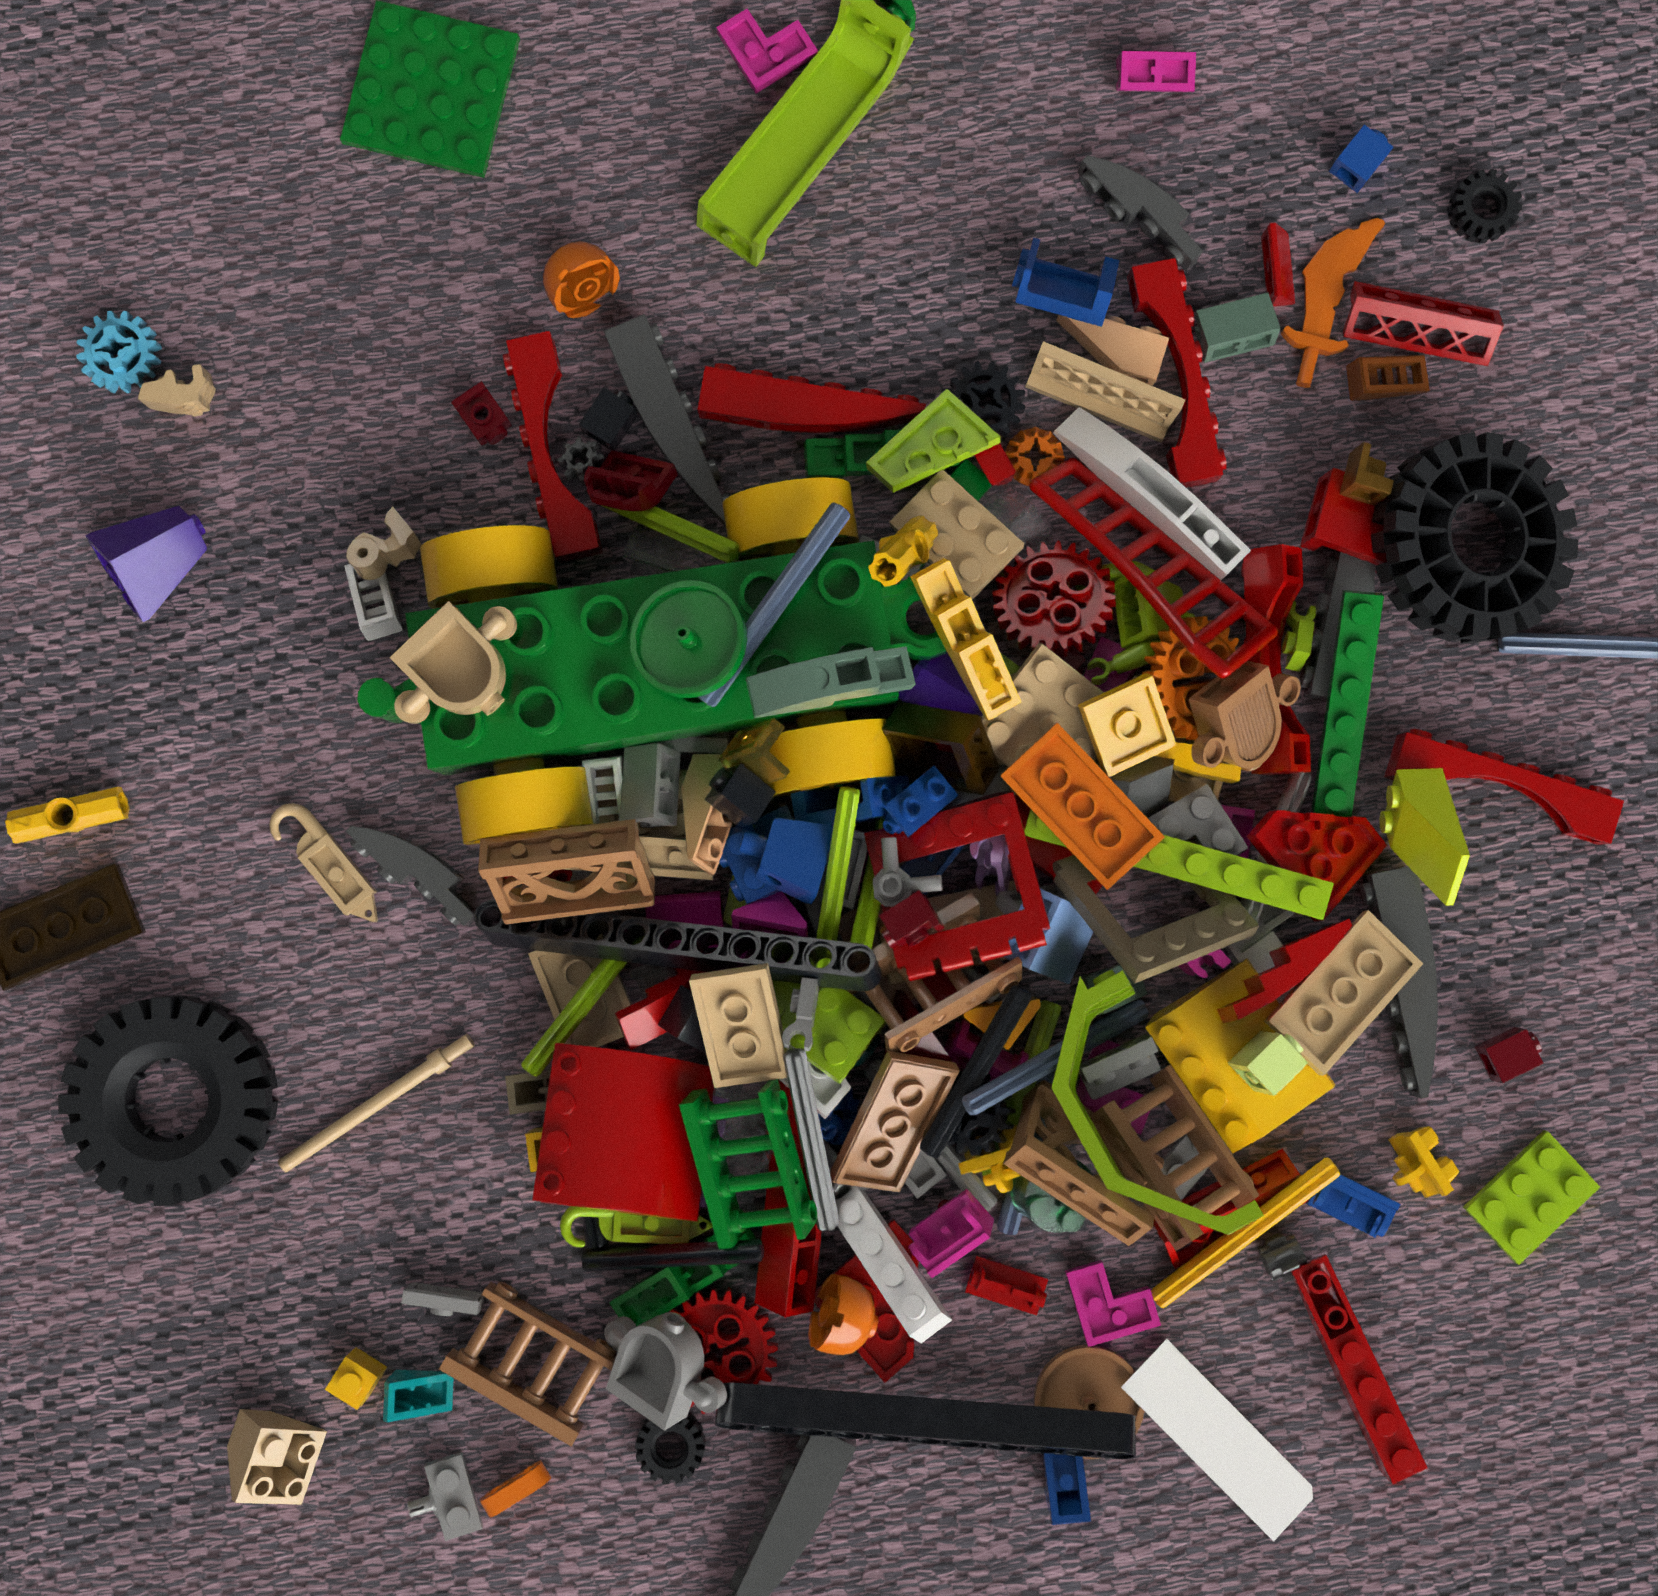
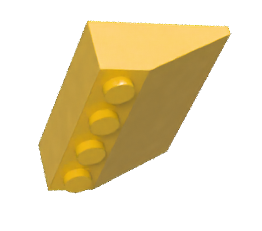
[1145,958,1335,1154]

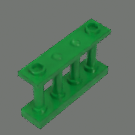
[679,1079,817,1249]

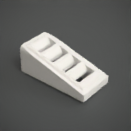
[344,564,402,641]
[582,755,624,824]

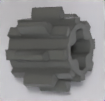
[557,436,605,486]
[1258,1232,1307,1283]

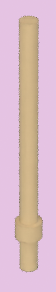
[278,1034,475,1173]

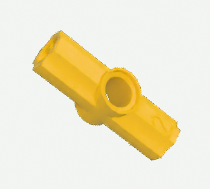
[868,515,939,587]
[5,787,130,844]

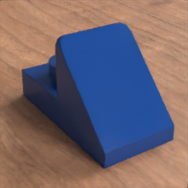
[1042,1454,1091,1525]

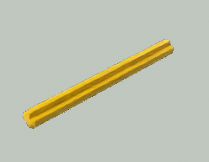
[1151,1157,1340,1308]

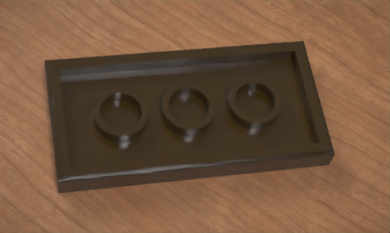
[0,863,146,991]

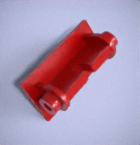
[965,1255,1048,1316]

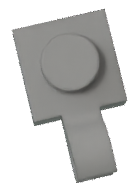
[782,977,819,1051]

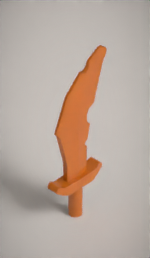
[1281,218,1385,388]

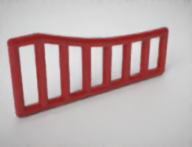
[1029,458,1278,678]

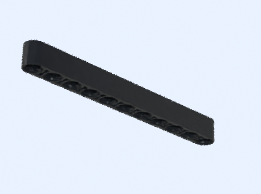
[474,900,882,991]
[715,1383,1136,1460]

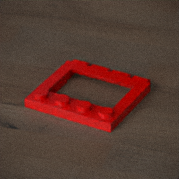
[864,792,1051,981]

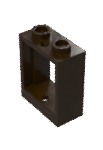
[882,702,1000,796]

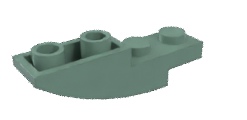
[746,646,916,718]

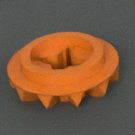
[1005,427,1065,486]

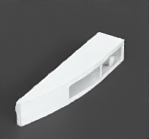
[1053,407,1251,580]
[823,1139,952,1343]

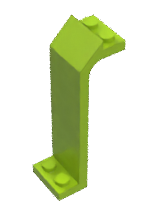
[696,0,914,267]

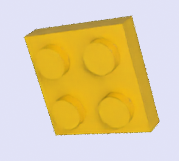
[1078,673,1177,777]

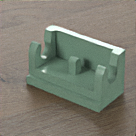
[1194,293,1281,363]

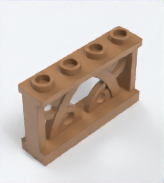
[478,819,655,924]
[1003,1080,1164,1246]

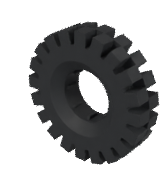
[1371,432,1579,643]
[58,995,278,1206]

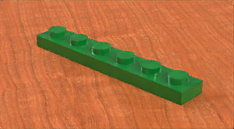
[1312,590,1384,817]

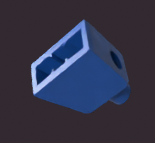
[739,818,833,905]

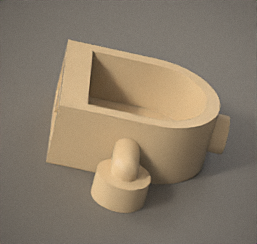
[389,601,517,724]

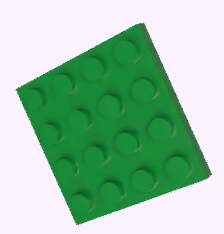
[340,0,520,178]

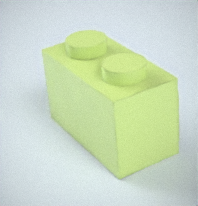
[1228,1031,1308,1096]

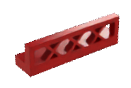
[1343,281,1504,366]
[1153,1148,1309,1269]

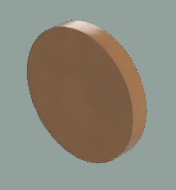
[1034,1345,1144,1459]

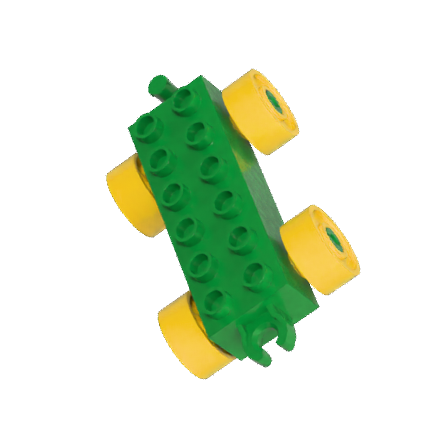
[357,477,947,845]

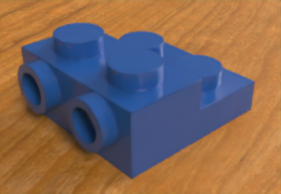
[719,804,795,904]

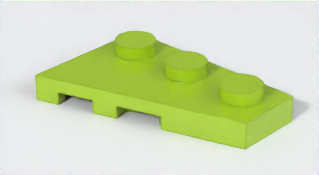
[866,389,1000,493]

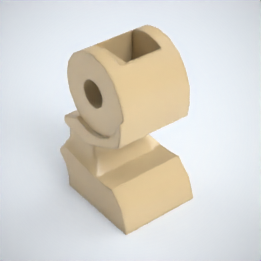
[347,506,422,580]

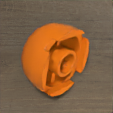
[543,241,620,318]
[808,1274,878,1355]

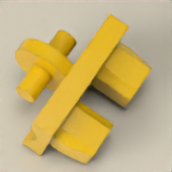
[958,1125,1021,1193]
[1388,1126,1459,1198]

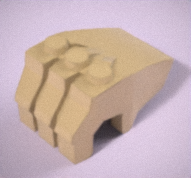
[138,364,216,417]

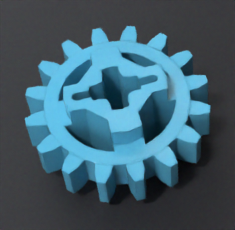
[76,310,162,393]

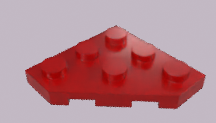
[1246,810,1387,922]
[814,1218,919,1383]

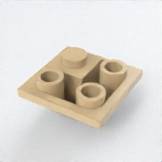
[227,1409,327,1505]

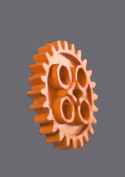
[1142,616,1239,740]

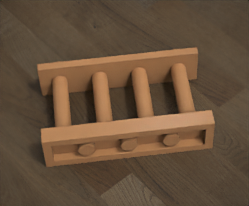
[846,893,1022,1052]
[1090,1064,1260,1251]
[439,1281,617,1447]

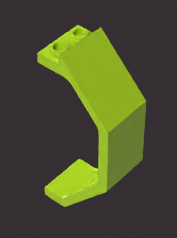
[1051,970,1264,1235]

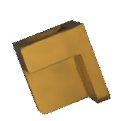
[1340,442,1394,506]

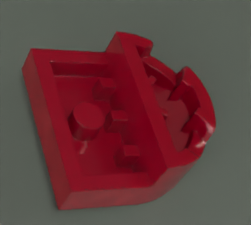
[584,450,678,511]

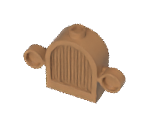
[1189,661,1301,771]

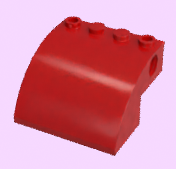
[532,1043,715,1222]

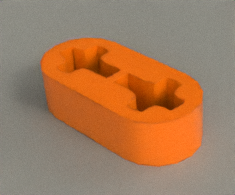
[479,1460,551,1518]

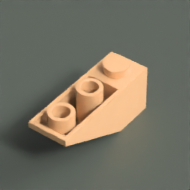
[1057,315,1169,386]
[681,754,739,875]

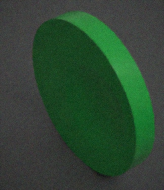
[630,580,747,698]

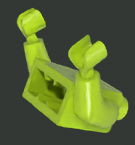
[1075,561,1195,685]

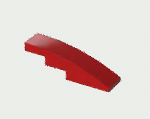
[1217,919,1353,1024]
[615,948,717,1050]

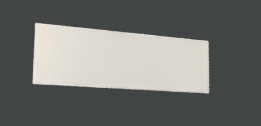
[1121,1339,1313,1541]

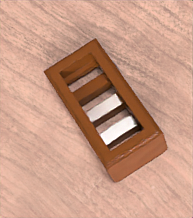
[1346,355,1430,401]

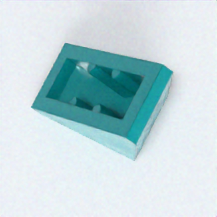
[383,1370,454,1423]

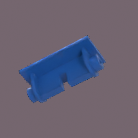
[883,766,958,837]

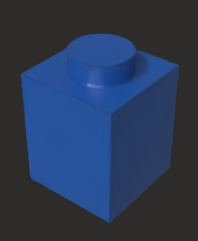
[1329,124,1393,193]

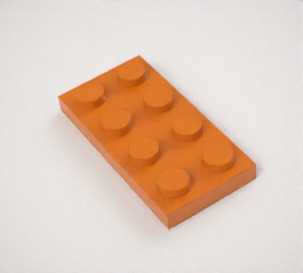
[1000,722,1165,890]

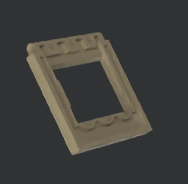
[1052,855,1259,984]

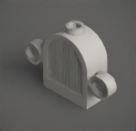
[604,1312,727,1431]

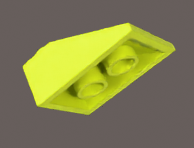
[1379,768,1470,906]

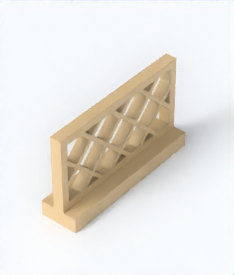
[1025,341,1186,443]

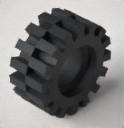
[1447,169,1523,243]
[635,1414,706,1484]

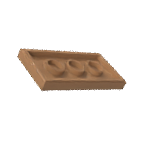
[830,1051,960,1193]

